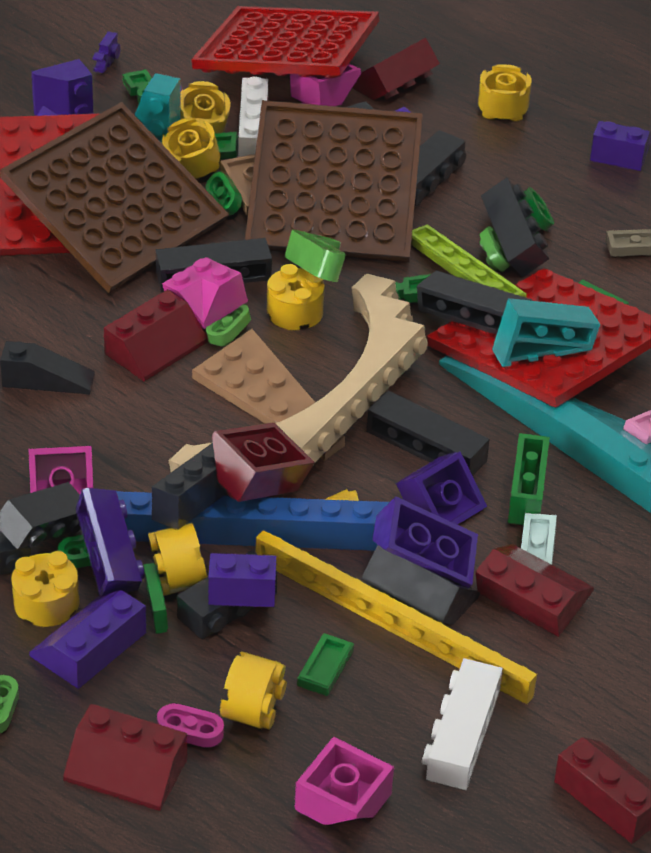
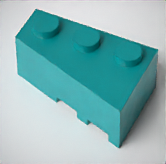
[135,73,181,143]
[492,298,601,367]

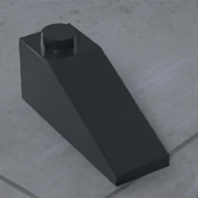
[0,341,95,395]

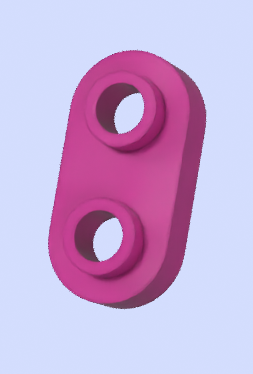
[157,704,224,747]

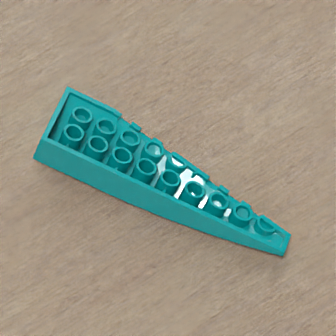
[439,355,651,513]

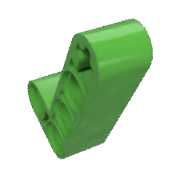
[284,230,346,282]

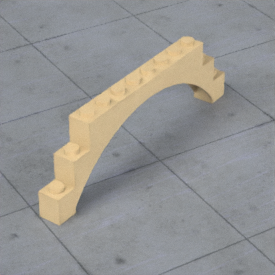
[169,273,428,472]

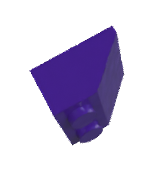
[31,59,94,116]
[590,121,651,171]
[396,451,487,525]
[208,553,276,607]

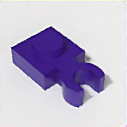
[93,32,121,73]

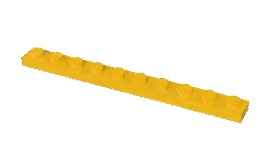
[255,530,537,704]

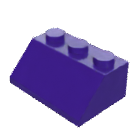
[75,488,145,596]
[373,496,478,588]
[29,590,146,689]

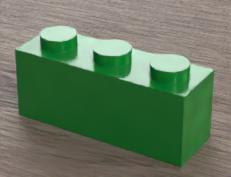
[508,433,550,525]

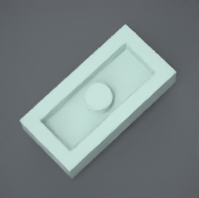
[521,513,557,564]

